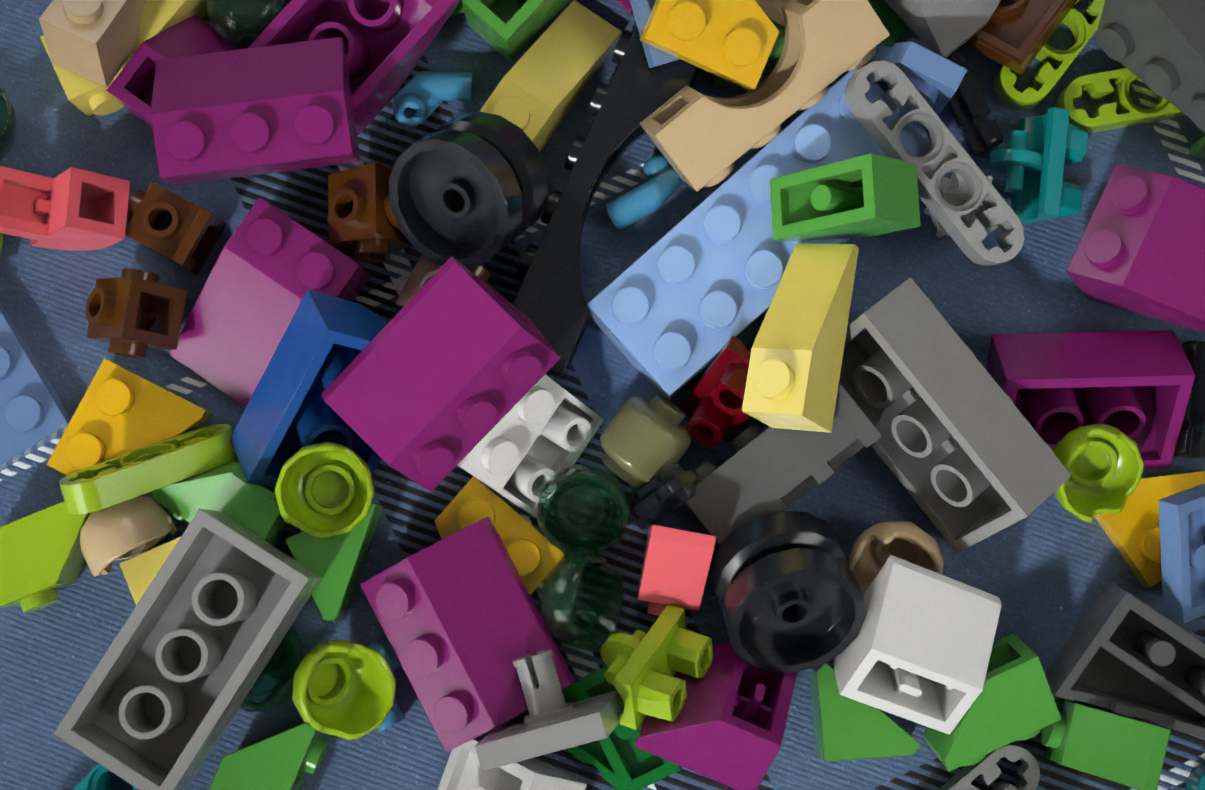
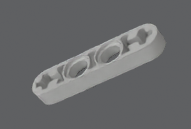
[845,60,1025,266]

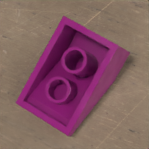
[249,0,460,136]
[1066,164,1205,332]
[169,197,370,408]

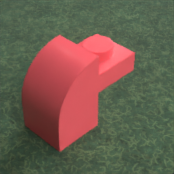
[0,166,130,251]

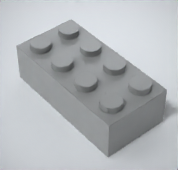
[839,277,1072,553]
[53,509,322,790]

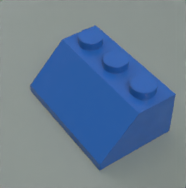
[231,289,389,488]

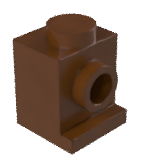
[125,182,226,276]

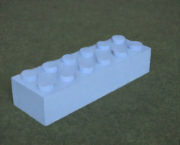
[587,67,930,400]

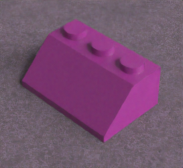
[151,37,361,185]
[321,256,561,492]
[986,330,1195,469]
[360,517,576,752]

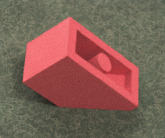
[637,525,716,616]

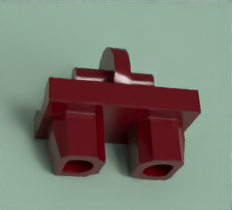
[679,336,752,450]

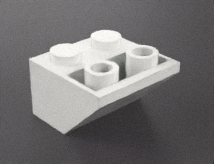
[458,374,604,519]
[832,555,1002,735]

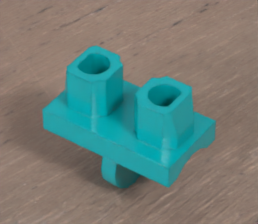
[989,107,1089,225]

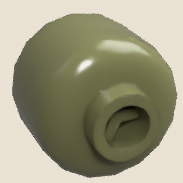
[600,394,691,488]

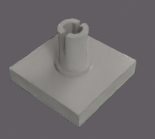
[475,649,625,771]

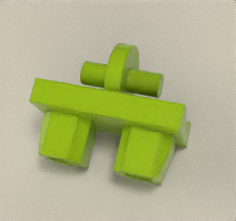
[601,604,713,730]

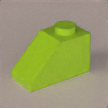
[0,501,92,614]

